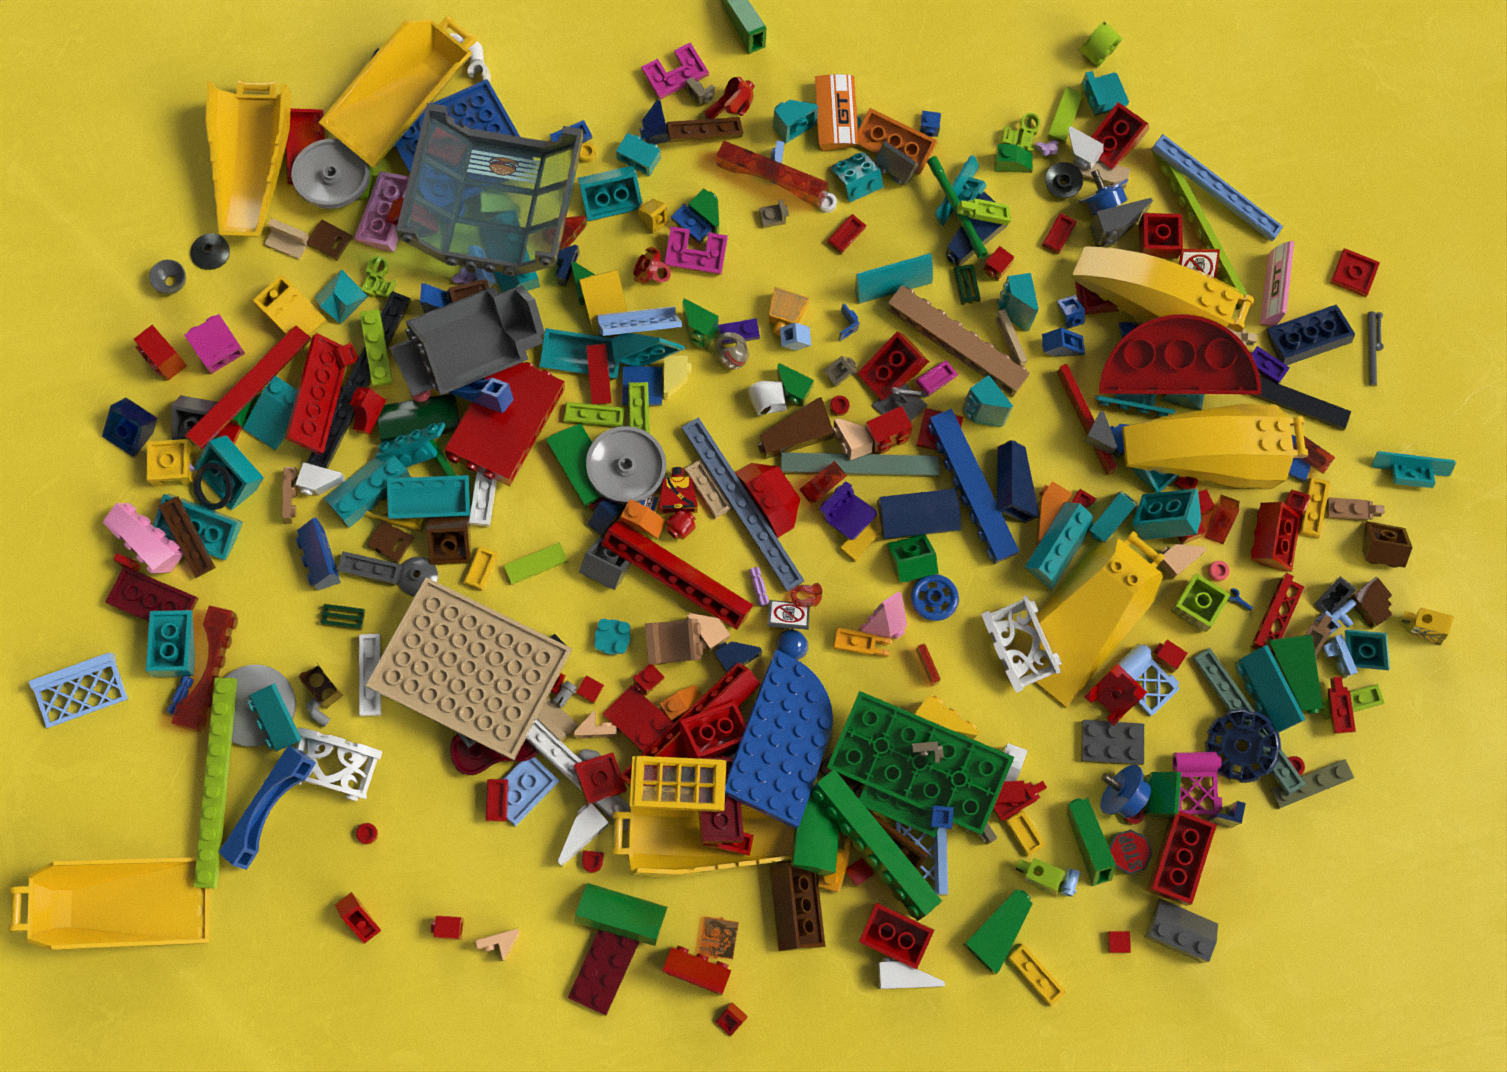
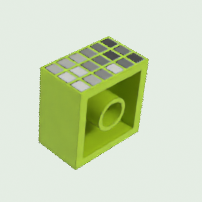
[1171,573,1231,632]

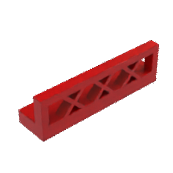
[1250,573,1304,657]

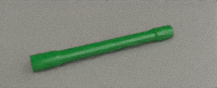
[927,156,988,259]

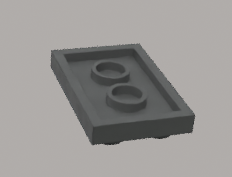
[1081,720,1144,765]

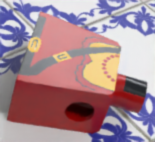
[659,467,698,514]

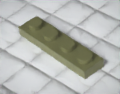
[1270,759,1354,809]

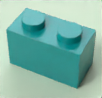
[616,133,661,176]

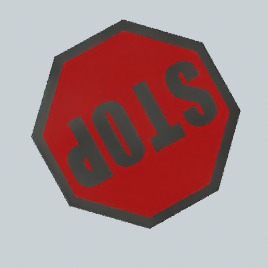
[1109,829,1153,875]

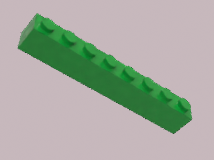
[811,769,942,921]

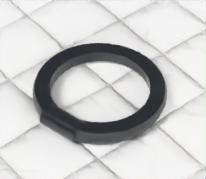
[193,462,233,510]

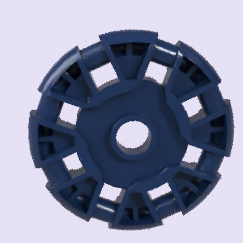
[1205,708,1281,783]

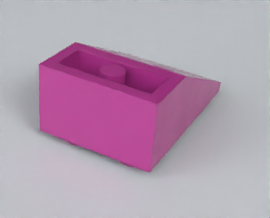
[184,314,245,374]

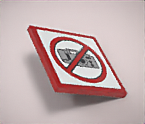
[1179,249,1220,278]

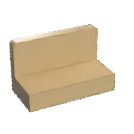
[265,218,309,260]
[536,698,578,742]

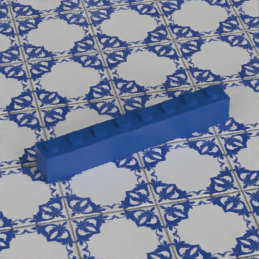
[927,409,1019,564]

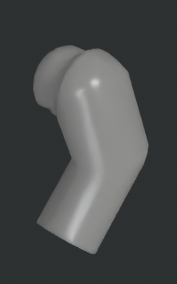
[306,698,330,727]
[577,749,601,762]

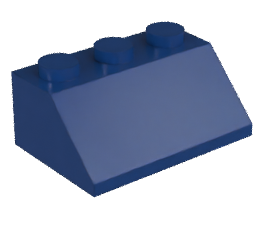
[296,517,341,591]

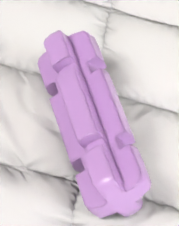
[749,567,769,606]

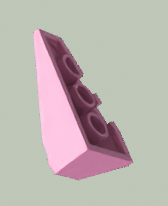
[859,591,907,640]

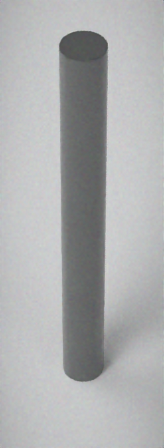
[1367,311,1377,386]

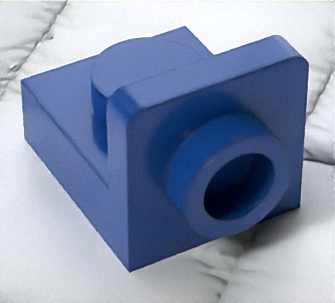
[920,111,941,137]
[1057,295,1085,329]

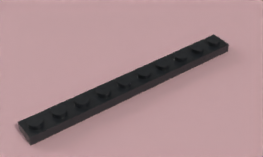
[307,291,411,469]

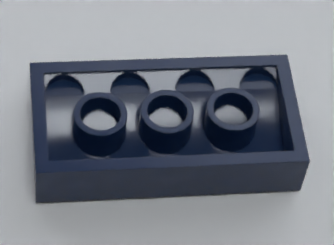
[1266,304,1355,365]

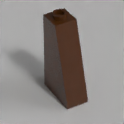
[757,397,834,459]

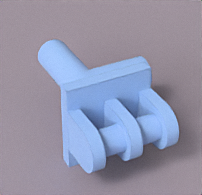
[1313,599,1356,634]

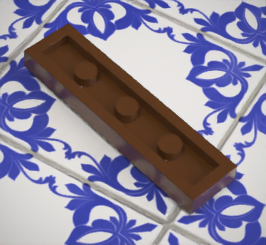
[666,117,743,142]
[158,496,216,578]
[867,809,929,870]

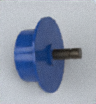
[1078,169,1128,216]
[1100,765,1151,818]

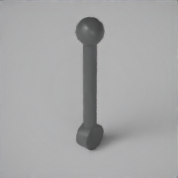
[1376,312,1384,351]

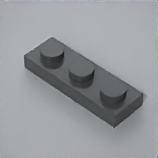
[337,551,403,585]

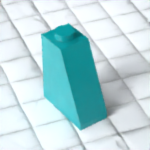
[1090,491,1138,542]

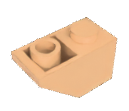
[833,418,873,460]
[687,613,730,652]

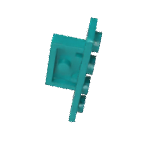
[935,155,987,226]
[1094,394,1175,417]
[375,422,445,468]
[1372,451,1456,488]

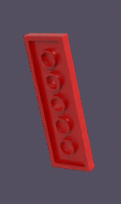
[285,333,346,455]

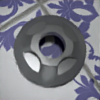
[149,260,186,295]

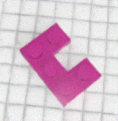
[641,42,709,100]
[665,226,728,275]

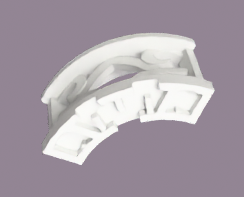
[982,595,1062,693]
[296,727,383,801]

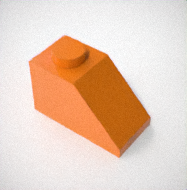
[621,499,666,539]
[660,685,702,723]

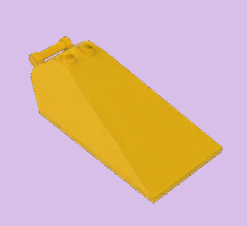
[319,15,477,169]
[1007,531,1165,708]
[9,857,209,950]

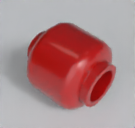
[666,510,696,540]

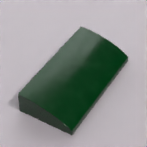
[378,394,460,442]

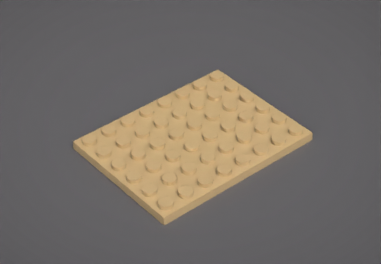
[366,577,572,760]

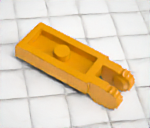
[833,628,892,657]
[818,831,853,893]

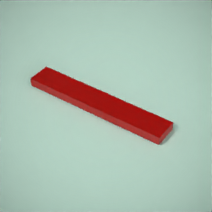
[1057,364,1117,475]

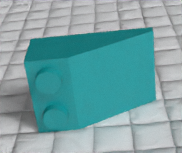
[611,333,685,367]
[243,376,298,450]
[146,610,195,677]

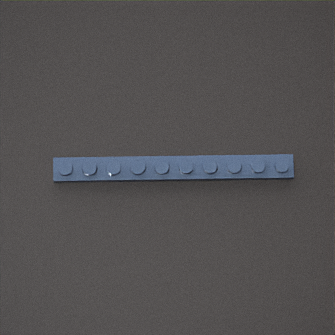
[682,417,804,592]

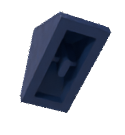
[587,499,626,537]

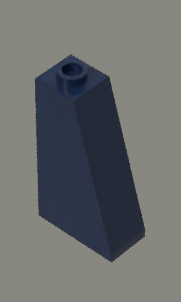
[946,191,1011,266]
[997,440,1039,523]

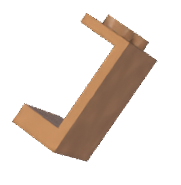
[645,619,703,664]

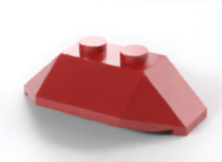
[735,463,801,539]

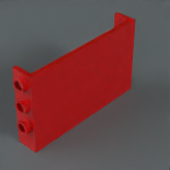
[445,362,565,487]

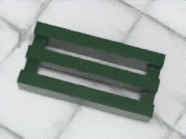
[954,264,981,305]
[320,604,365,630]

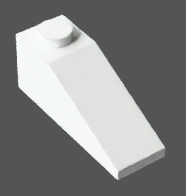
[558,804,609,866]
[878,958,945,989]

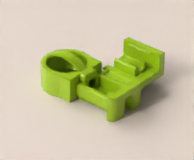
[1000,113,1040,153]
[360,256,396,299]

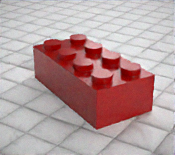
[1147,811,1217,906]

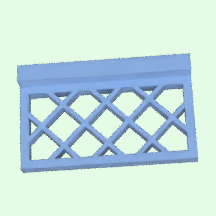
[597,306,682,336]
[29,653,128,728]
[896,821,948,895]

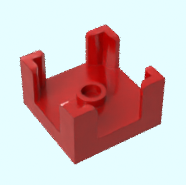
[1084,663,1147,726]

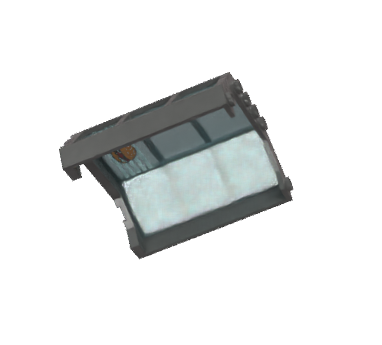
[396,103,583,276]

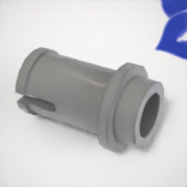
[552,681,577,708]

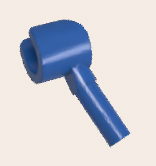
[1227,588,1253,611]

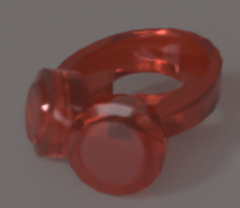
[790,582,823,607]

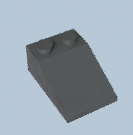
[1089,197,1153,248]

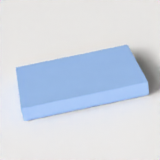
[504,757,559,827]

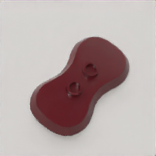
[450,734,539,775]

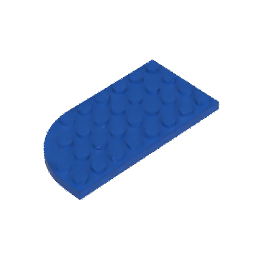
[725,649,833,829]

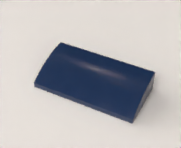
[877,488,961,540]

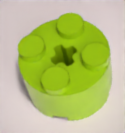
[1079,21,1123,67]

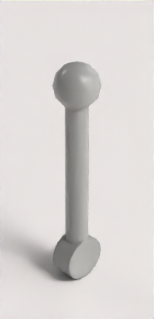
[891,387,927,398]

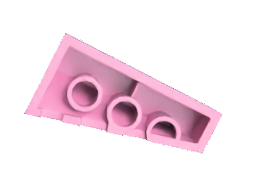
[103,502,184,573]

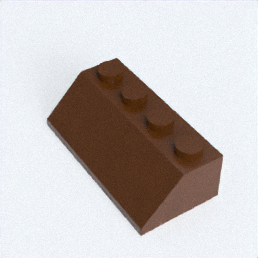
[769,863,826,951]

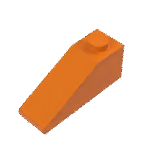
[1036,481,1073,546]

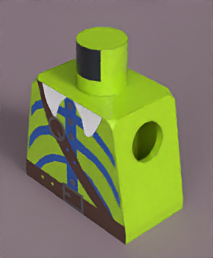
[1015,858,1065,897]

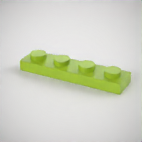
[360,309,393,387]

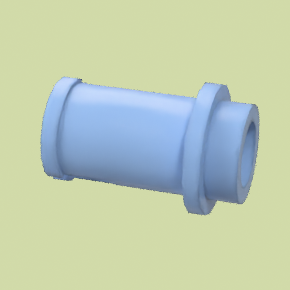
[1060,868,1080,897]

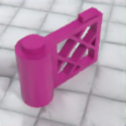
[1172,752,1222,814]

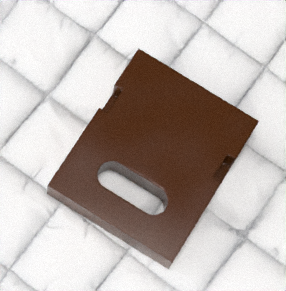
[306,219,353,261]
[367,520,414,564]

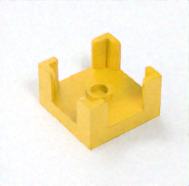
[147,439,194,487]

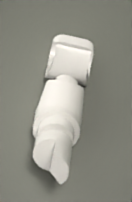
[450,33,491,82]

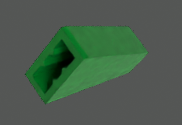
[721,0,767,54]
[1270,634,1323,714]
[1067,798,1116,886]
[963,889,1033,975]

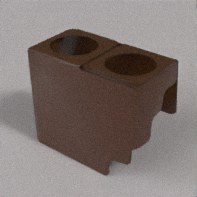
[1347,577,1392,629]
[298,663,343,709]

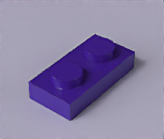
[718,318,760,345]
[1251,346,1290,384]

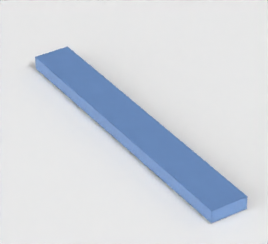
[1151,134,1283,242]

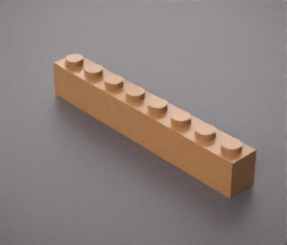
[886,285,1030,397]

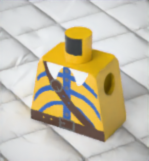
[1401,608,1454,645]

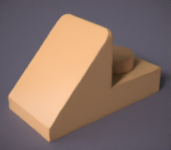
[574,710,617,739]
[476,929,520,961]

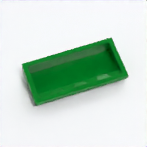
[546,424,604,509]
[791,792,839,876]
[574,883,668,946]

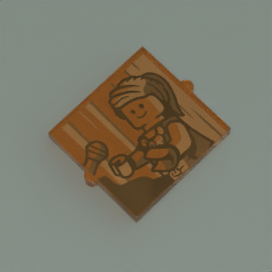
[699,917,739,959]

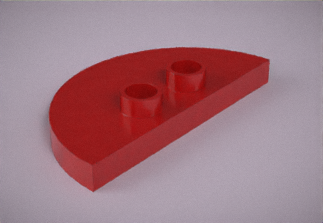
[1099,314,1261,395]

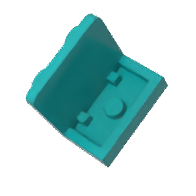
[1081,71,1129,116]
[831,152,884,202]

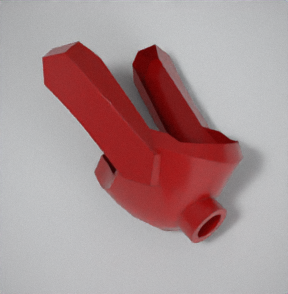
[704,77,755,119]

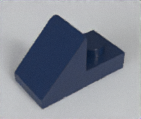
[555,244,580,287]

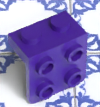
[819,481,877,540]

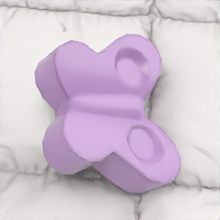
[1036,140,1058,156]
[453,268,476,285]

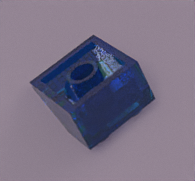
[102,398,158,457]

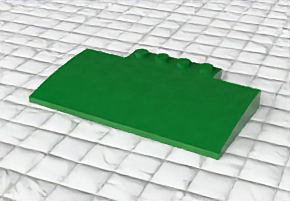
[827,691,1014,837]

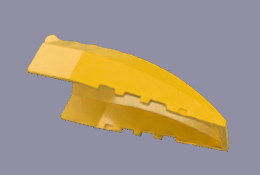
[206,80,291,237]
[1071,247,1254,332]
[1122,404,1308,488]
[611,786,795,877]

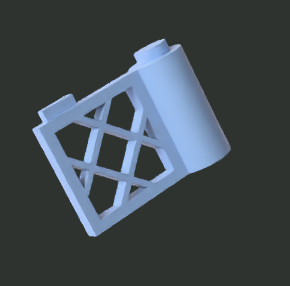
[1118,644,1180,716]

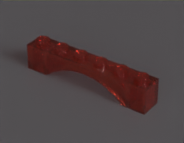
[716,140,829,208]
[171,605,238,732]

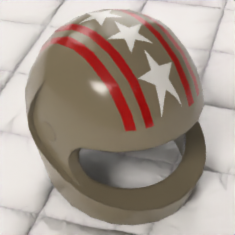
[715,332,749,370]

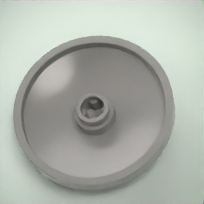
[291,139,370,209]
[586,426,666,504]
[212,665,296,747]

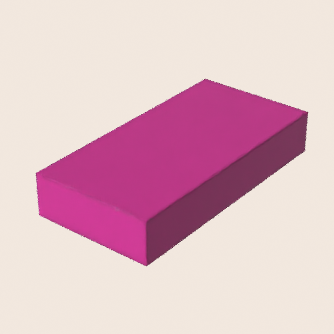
[916,360,958,397]

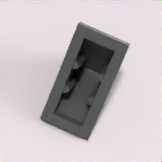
[1084,411,1117,454]
[1314,576,1356,614]

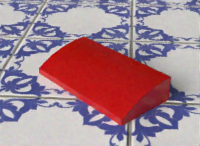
[285,108,325,184]

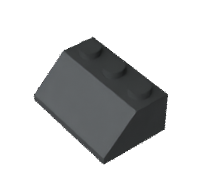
[1144,898,1218,963]

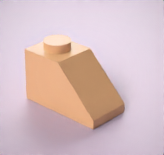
[1159,544,1207,579]

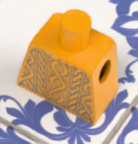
[769,287,809,336]

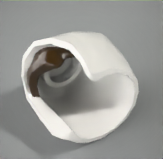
[748,381,787,415]

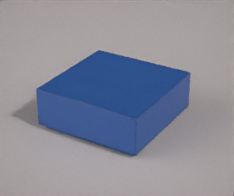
[931,805,954,829]

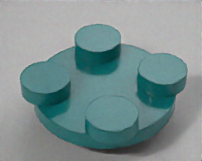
[594,619,631,655]

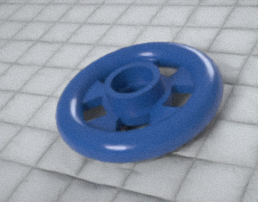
[911,574,959,621]

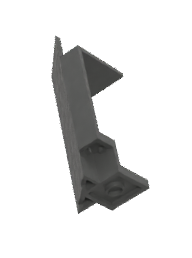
[389,285,545,396]

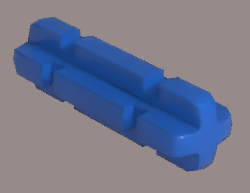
[167,676,194,716]

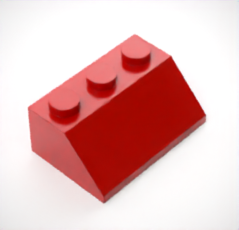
[1251,502,1301,572]
[679,701,746,759]
[859,902,935,969]
[662,945,732,995]

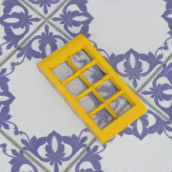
[630,756,726,812]

